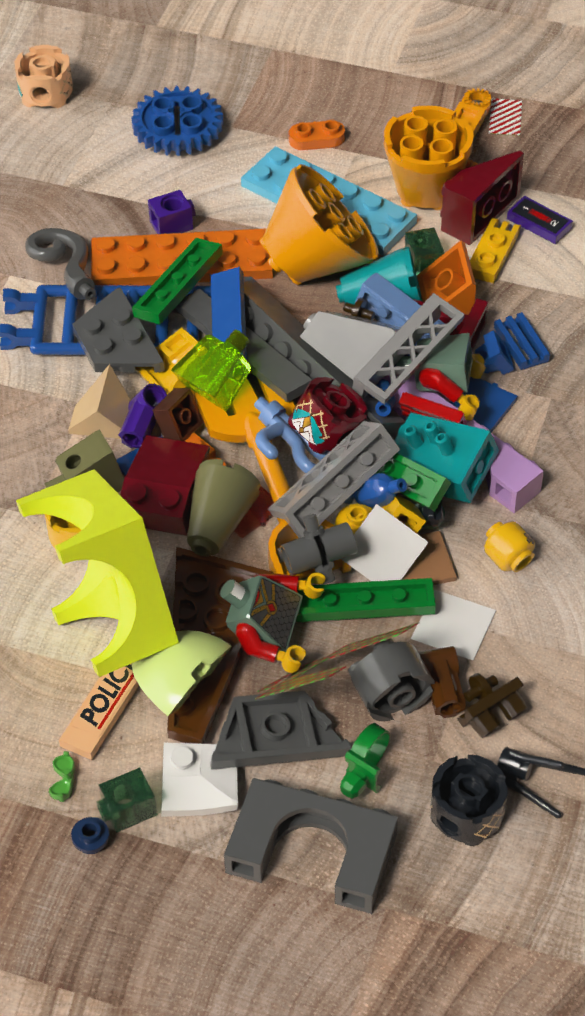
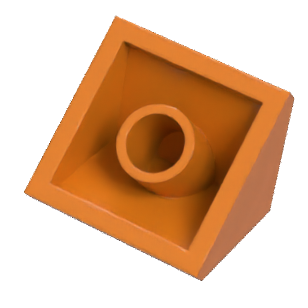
[417,240,476,315]

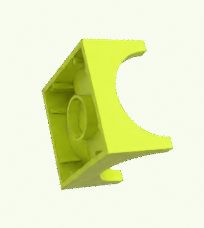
[16,469,179,677]

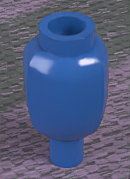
[353,473,407,508]

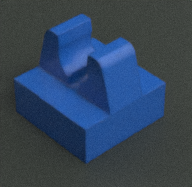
[475,330,514,375]

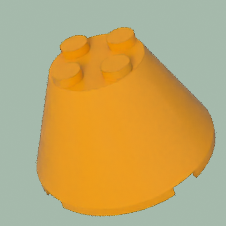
[260,164,378,285]

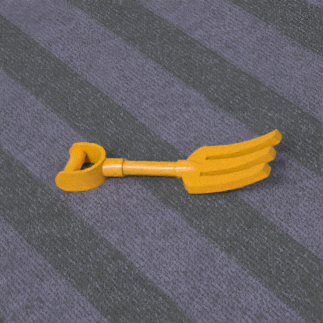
[187,358,351,579]

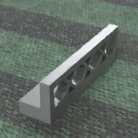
[352,293,465,405]
[268,421,400,538]

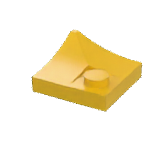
[136,327,213,395]

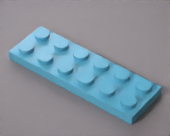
[241,146,417,257]

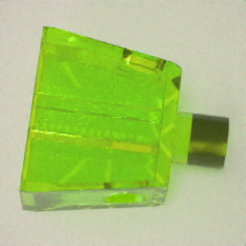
[171,329,251,411]

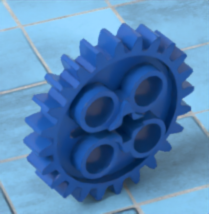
[131,86,223,156]

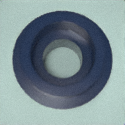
[71,817,109,854]

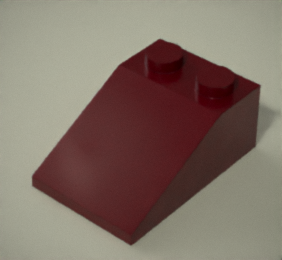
[440,150,524,245]
[120,435,210,536]

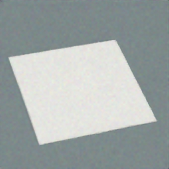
[341,504,429,581]
[411,589,496,660]

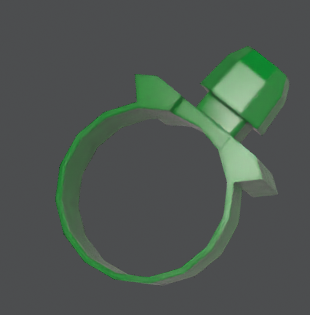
[340,723,390,799]

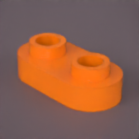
[289,120,345,150]

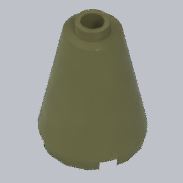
[187,459,260,557]

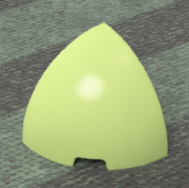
[132,630,232,716]

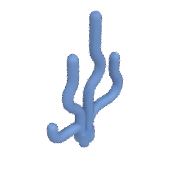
[254,397,354,504]

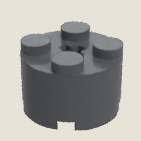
[348,638,435,722]

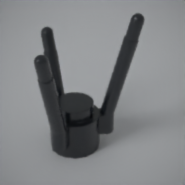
[497,746,585,819]

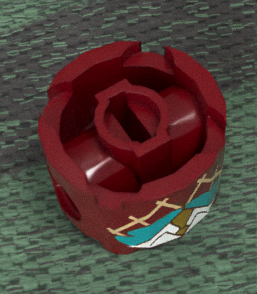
[288,377,367,454]

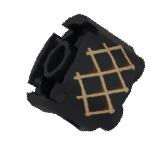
[430,754,508,846]

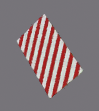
[489,99,522,135]

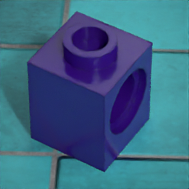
[148,189,196,234]

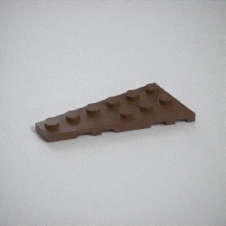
[167,547,273,744]

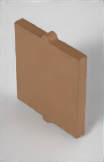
[401,531,457,585]

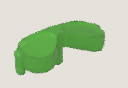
[48,751,75,802]

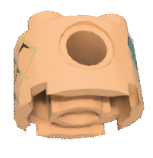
[14,45,73,108]

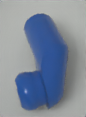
[370,379,397,417]

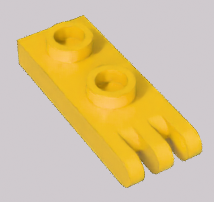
[470,218,521,284]

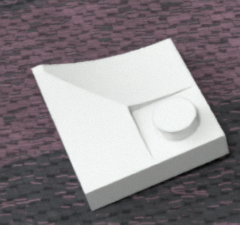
[161,742,238,817]

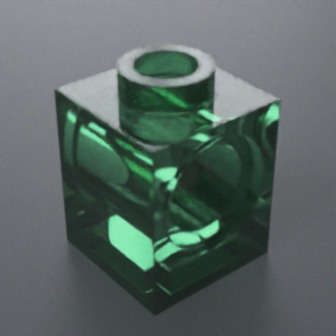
[405,227,444,276]
[96,767,157,833]

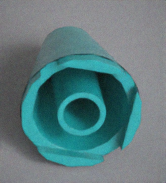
[336,247,422,304]

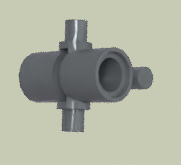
[278,514,358,584]

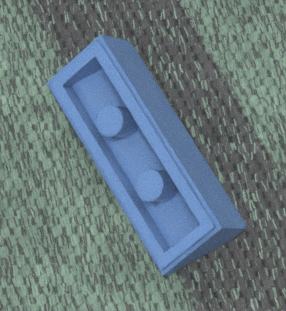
[355,273,445,346]

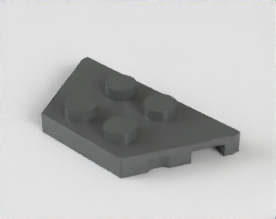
[72,288,165,372]
[210,691,351,770]

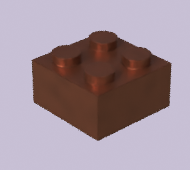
[152,388,204,441]

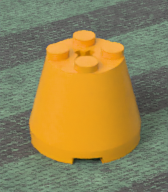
[384,105,474,210]

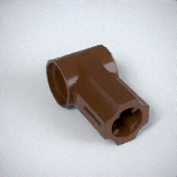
[418,646,466,718]

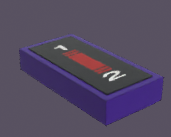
[507,196,573,244]

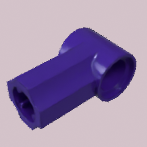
[118,384,167,448]

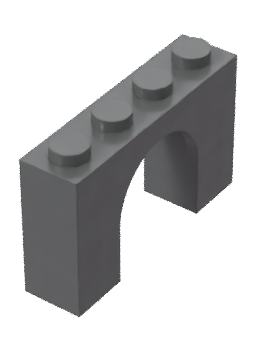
[224,778,398,914]

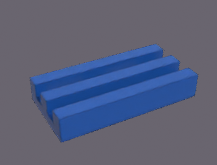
[494,312,550,370]

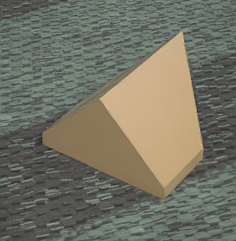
[69,364,131,439]

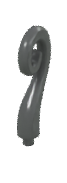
[25,228,96,300]

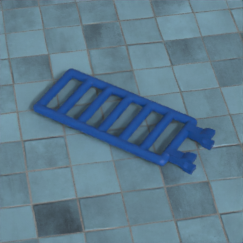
[0,285,213,356]

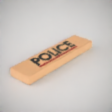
[59,664,139,760]

